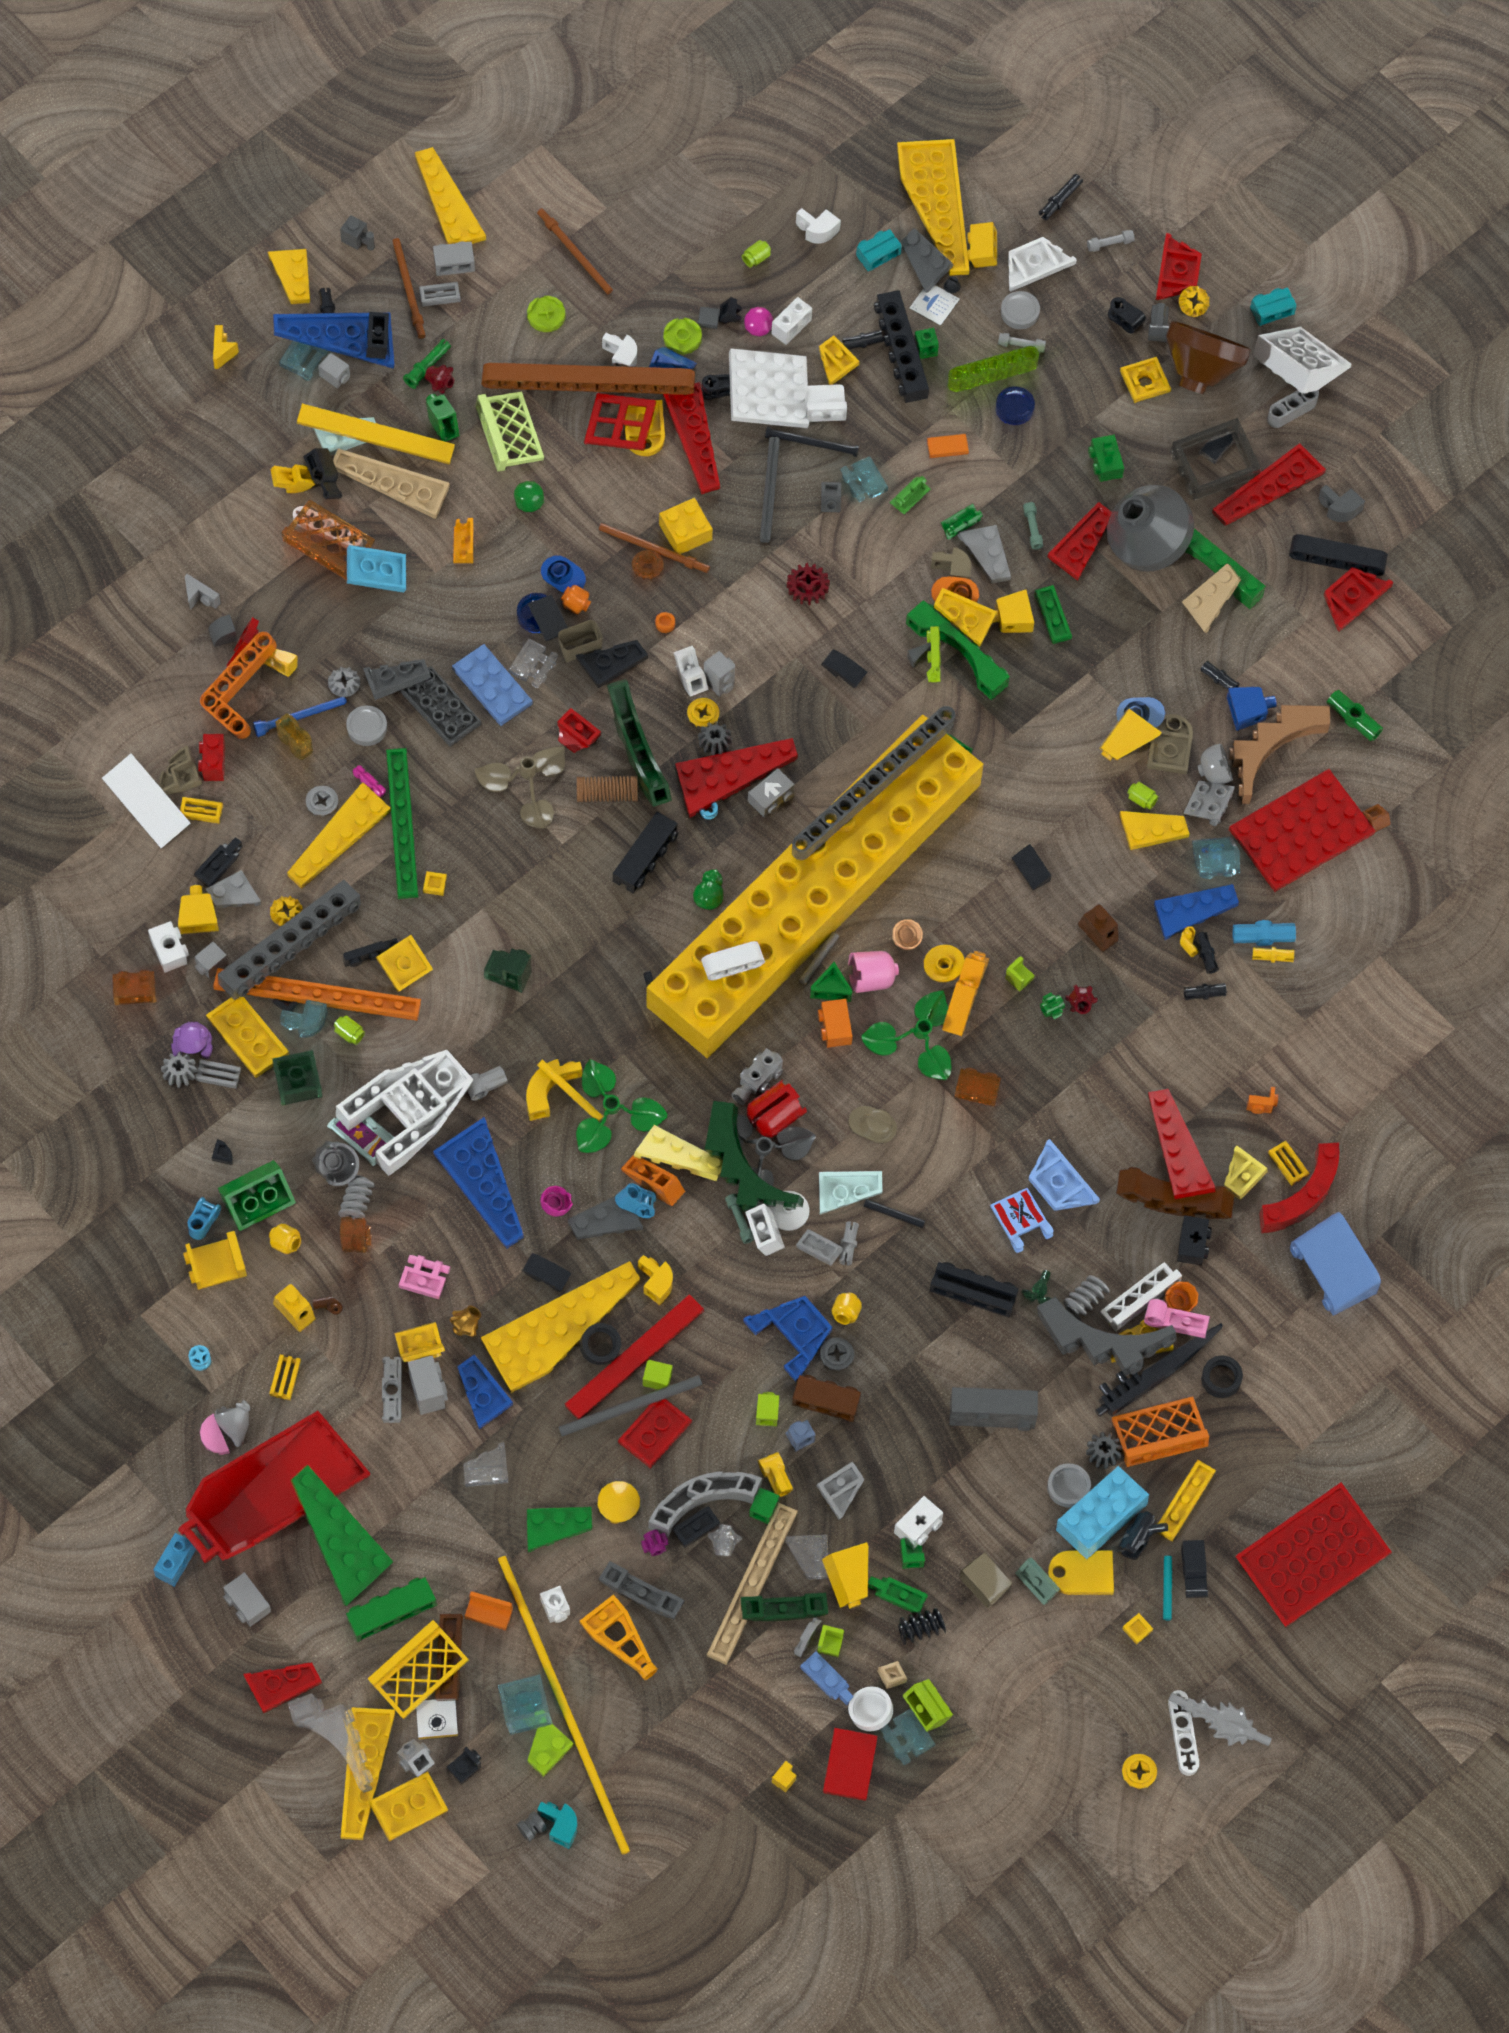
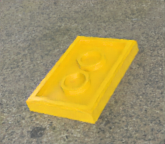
[369,1771,448,1842]

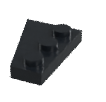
[576,640,648,688]

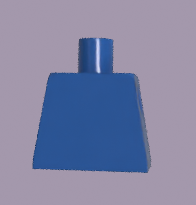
[1226,687,1277,731]

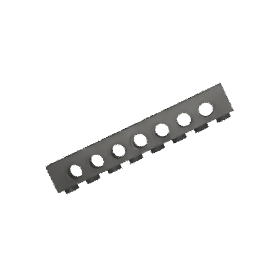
[218,880,361,1000]

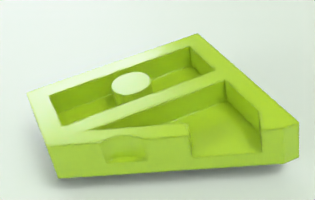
[527,1716,574,1777]

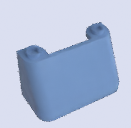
[1290,1212,1381,1316]

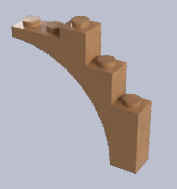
[1229,705,1330,804]

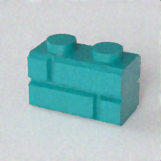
[856,229,902,271]
[1250,288,1297,326]

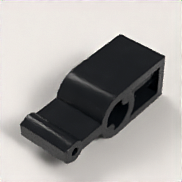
[303,448,342,499]
[1181,1540,1208,1598]

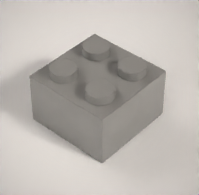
[408,1355,448,1415]

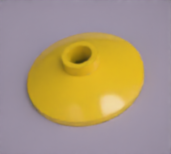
[924,945,965,983]

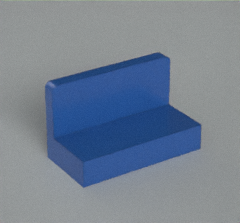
[649,347,697,369]

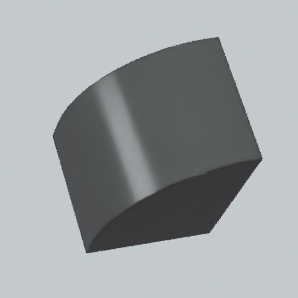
[208,614,237,647]

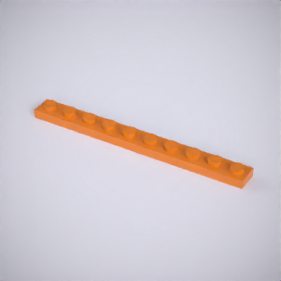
[213,968,421,1021]

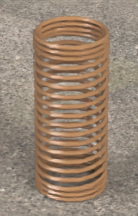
[577,776,638,802]

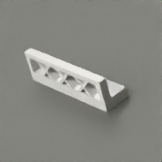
[1100,1262,1182,1332]

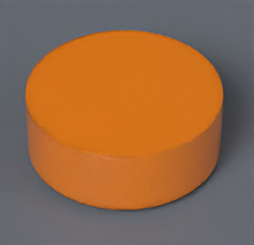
[655,612,675,633]

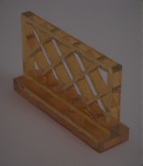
[281,499,375,580]

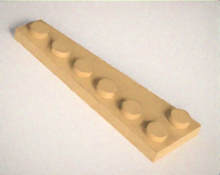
[333,448,450,519]

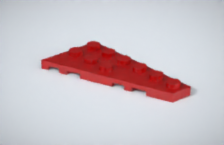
[675,738,798,818]

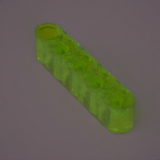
[947,346,1039,392]

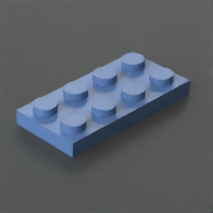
[452,644,533,726]

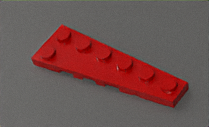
[663,382,720,495]
[1212,443,1326,526]
[1148,1089,1215,1199]

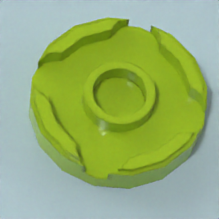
[663,318,702,355]

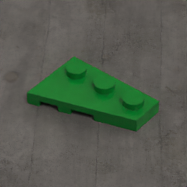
[527,1507,592,1553]

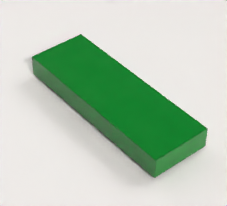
[1034,585,1072,644]

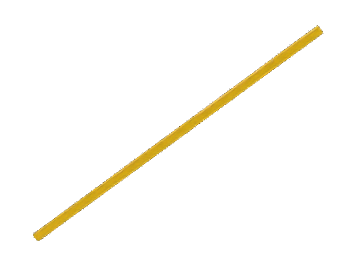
[498,1556,630,1855]

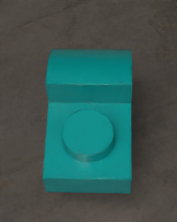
[537,1802,577,1849]

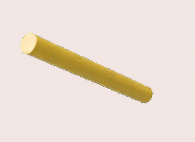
[537,1059,603,1121]

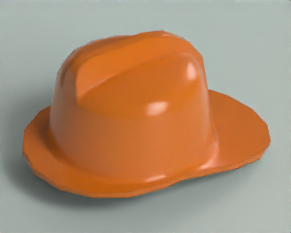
[931,576,979,602]

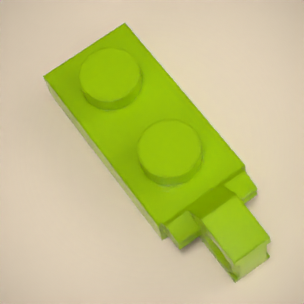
[927,626,941,682]

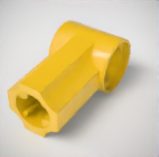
[758,1452,793,1497]

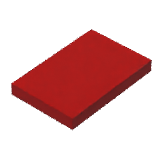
[618,1399,692,1469]
[823,1728,878,1801]

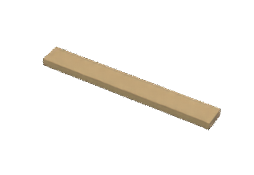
[707,1502,798,1665]

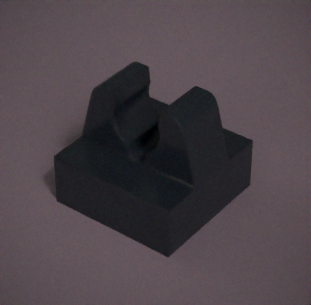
[719,297,742,324]

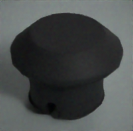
[944,276,961,293]

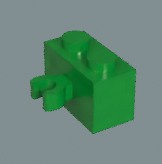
[1088,434,1124,482]

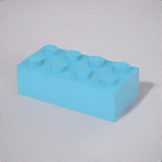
[1056,1466,1149,1559]

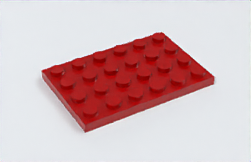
[1229,769,1376,892]
[1235,1482,1392,1628]

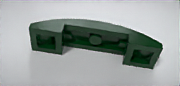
[740,1593,828,1621]

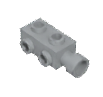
[732,1048,783,1105]

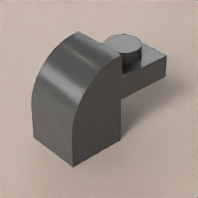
[1318,485,1365,522]

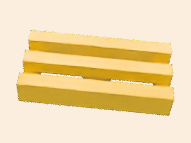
[180,797,223,824]
[1268,1141,1310,1186]
[269,1354,301,1401]

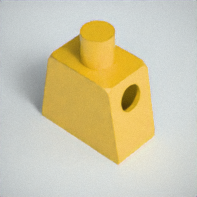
[993,590,1034,633]
[178,885,219,934]
[273,1284,316,1333]

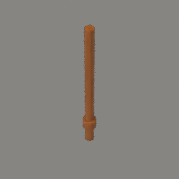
[537,208,613,295]
[392,238,426,339]
[599,523,710,573]

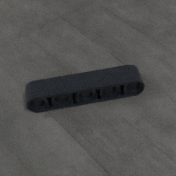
[1289,534,1388,576]

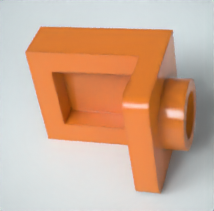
[1246,1087,1278,1114]

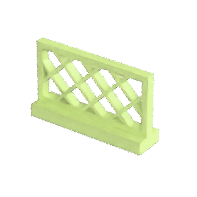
[475,391,544,472]

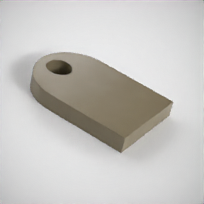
[1147,714,1193,775]

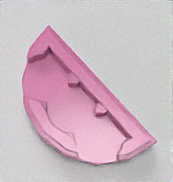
[200,1413,230,1455]

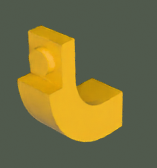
[526,1059,582,1121]

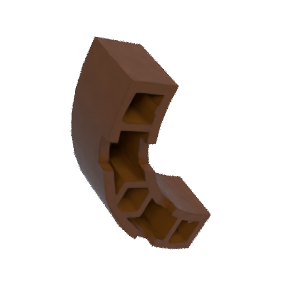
[1116,1167,1235,1219]

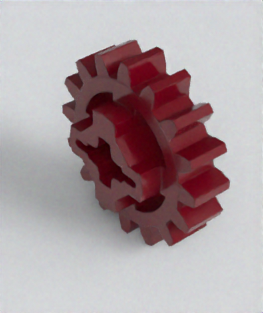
[786,563,830,605]

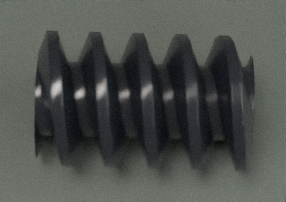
[898,1608,946,1645]

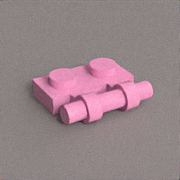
[399,1255,450,1299]

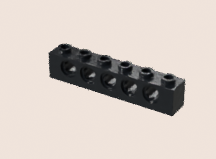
[874,290,929,403]

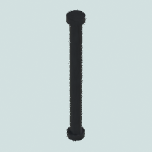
[765,426,859,457]

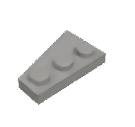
[958,525,1011,584]

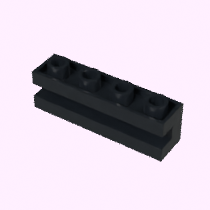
[613,811,679,894]
[929,1262,1019,1318]

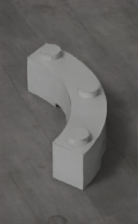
[648,1471,762,1537]

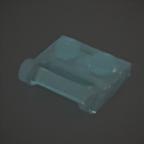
[279,341,328,381]

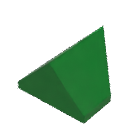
[810,962,852,1002]

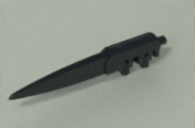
[1095,1323,1223,1417]

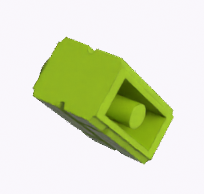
[903,1679,953,1732]

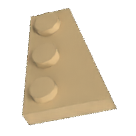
[1182,563,1241,633]

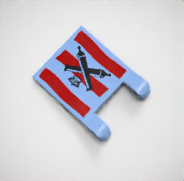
[990,1188,1053,1253]

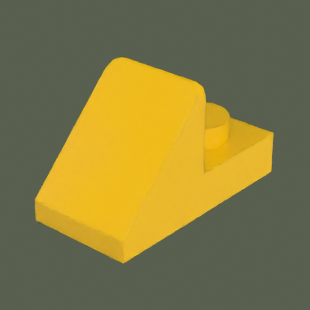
[213,325,239,369]

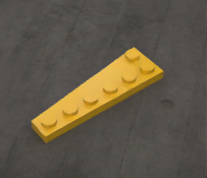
[415,147,486,244]
[287,782,391,889]
[341,1707,395,1840]

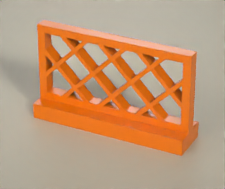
[1111,1396,1209,1467]

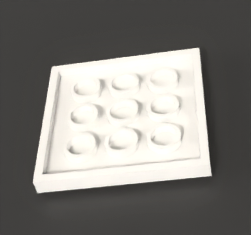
[729,349,809,428]

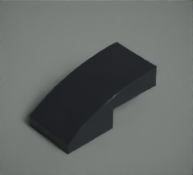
[821,649,867,688]
[522,1253,571,1292]

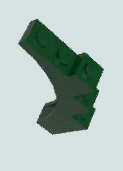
[607,679,672,807]
[705,1101,804,1212]

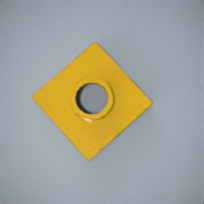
[1120,357,1171,403]

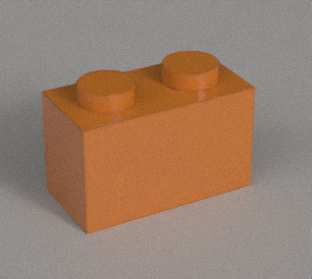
[818,999,853,1048]

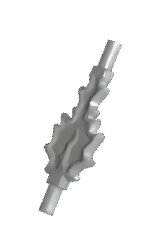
[1168,1693,1272,1746]

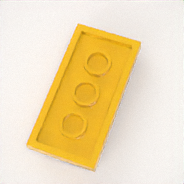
[206,997,289,1078]

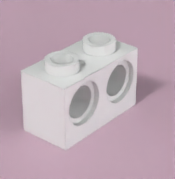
[772,297,812,345]

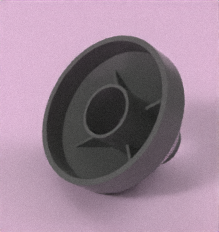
[1107,485,1194,572]

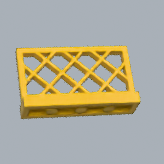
[368,1620,469,1719]

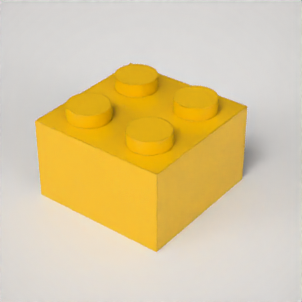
[659,497,713,554]

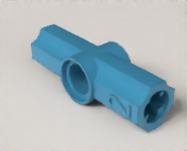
[1232,920,1296,946]

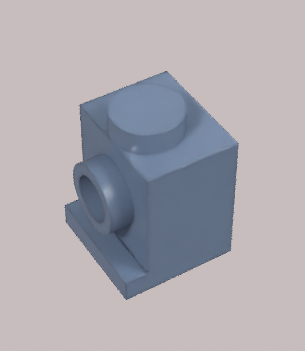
[785,1420,815,1452]

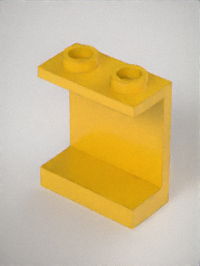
[183,1231,247,1290]

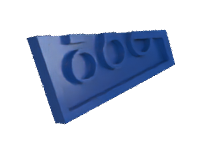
[1154,884,1239,940]

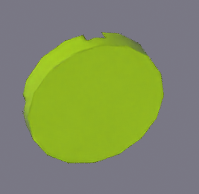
[527,295,566,332]

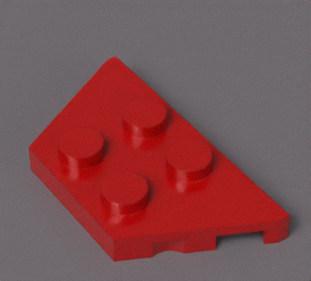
[1155,233,1202,300]
[1324,567,1393,632]

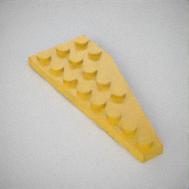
[897,139,970,276]

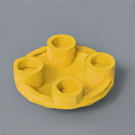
[597,1481,640,1524]

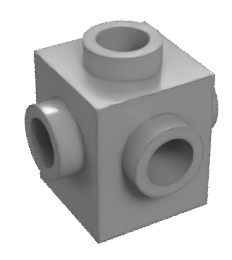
[396,1739,435,1777]

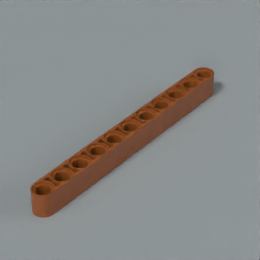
[481,363,695,395]

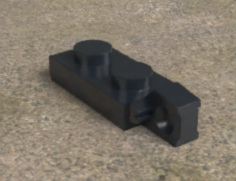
[194,837,243,887]
[343,938,398,967]

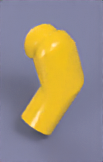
[1180,926,1199,957]

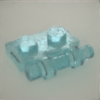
[840,456,888,502]
[881,1708,935,1765]

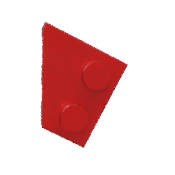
[226,617,259,667]

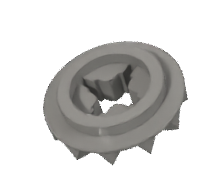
[328,667,360,697]
[306,786,338,817]

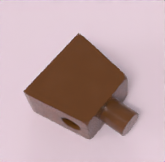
[1078,904,1119,952]

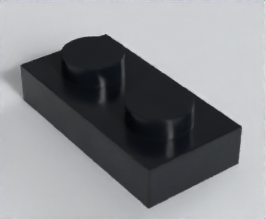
[672,1506,720,1548]

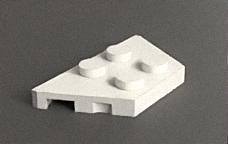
[1008,237,1077,292]

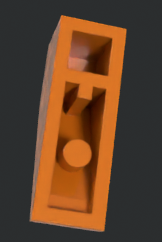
[621,1155,685,1206]

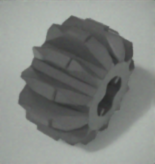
[698,721,732,755]
[1086,1431,1123,1469]

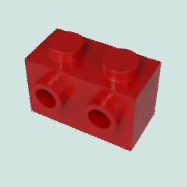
[198,734,225,781]

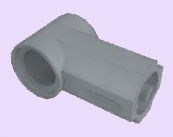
[467,1066,508,1101]

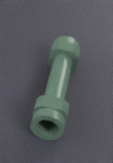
[1023,502,1043,549]
[725,1194,755,1244]

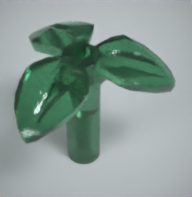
[1021,1270,1052,1304]

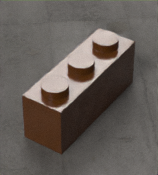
[792,1375,861,1422]

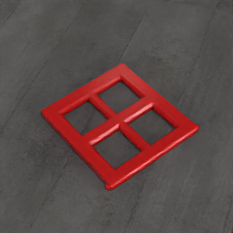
[584,392,657,451]

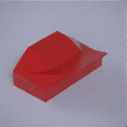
[557,708,601,753]

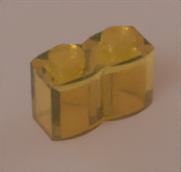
[275,713,313,760]

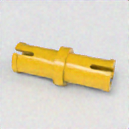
[1252,947,1294,963]

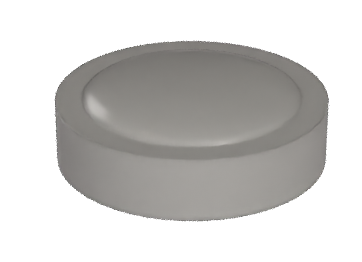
[1001,291,1040,329]
[346,706,387,746]
[1047,1463,1091,1508]

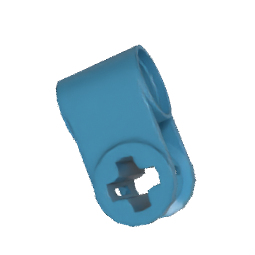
[615,1183,656,1218]
[187,1197,221,1240]

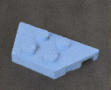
[1028,1139,1100,1211]

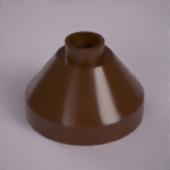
[1166,321,1252,394]

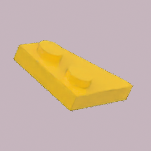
[819,335,859,385]

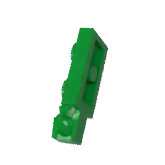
[868,1576,928,1614]

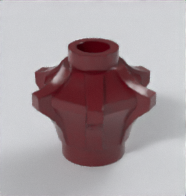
[425,364,455,394]
[1065,984,1098,1014]

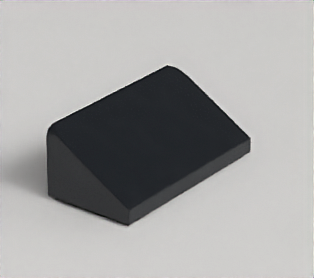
[1012,844,1051,890]

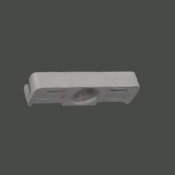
[382,1357,402,1423]

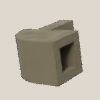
[931,547,971,579]

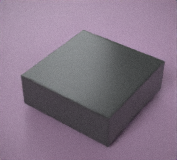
[698,307,720,329]

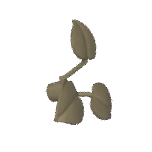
[475,746,565,829]

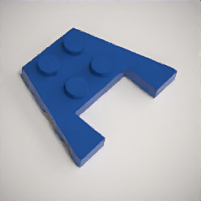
[743,1296,832,1382]

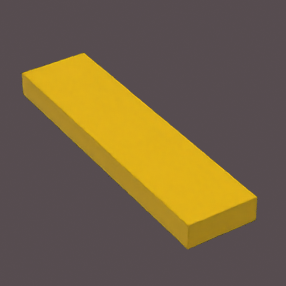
[1158,1460,1216,1542]

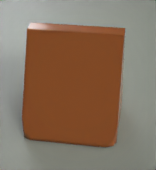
[1362,804,1391,832]

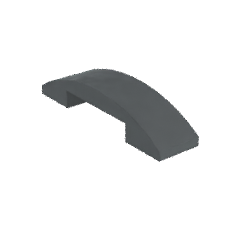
[599,1561,685,1620]

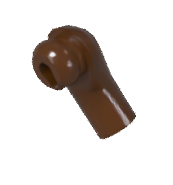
[312,1296,343,1315]

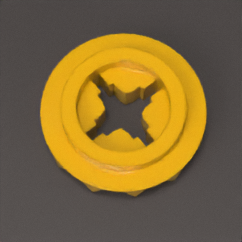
[1179,286,1210,317]
[687,698,719,727]
[270,896,303,926]
[1122,1754,1157,1789]

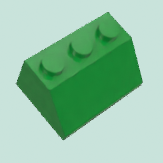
[218,1160,296,1231]

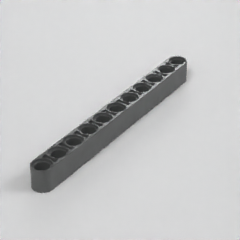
[792,706,956,860]

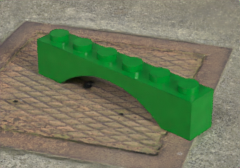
[1185,528,1266,609]
[906,600,1010,700]

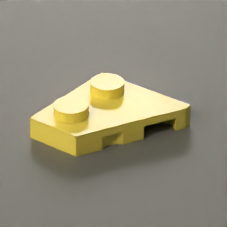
[1224,1146,1268,1200]

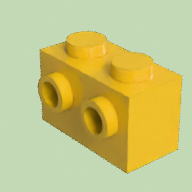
[967,222,997,268]

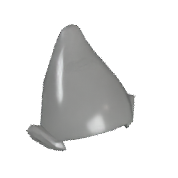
[214,1400,250,1447]

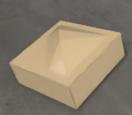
[877,1661,907,1689]

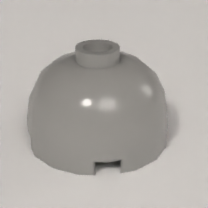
[1198,744,1233,784]

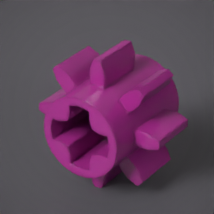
[641,1530,668,1556]

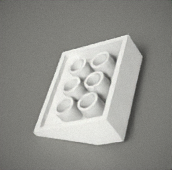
[1253,327,1351,394]

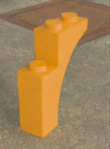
[942,951,990,1036]

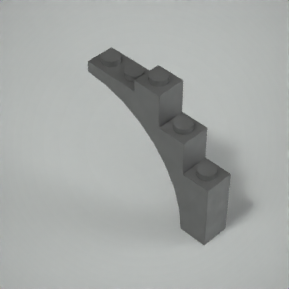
[1037,1297,1176,1376]

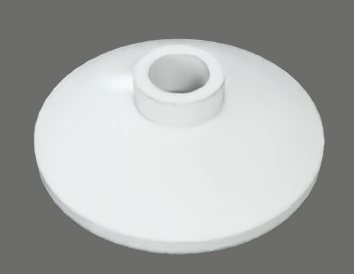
[768,1191,809,1231]

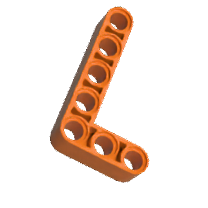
[200,632,277,739]

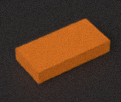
[927,434,969,458]

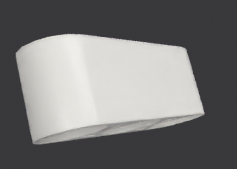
[701,941,765,980]

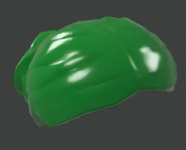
[693,869,724,910]

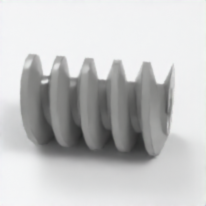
[338,1175,375,1222]
[1063,1275,1110,1321]

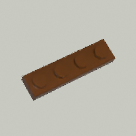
[435,1614,463,1701]

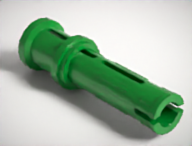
[403,339,451,389]

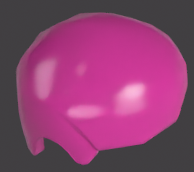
[744,307,773,337]
[540,1185,573,1217]

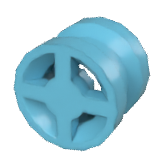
[188,1345,211,1371]

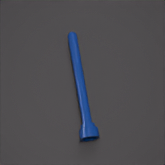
[252,697,347,737]

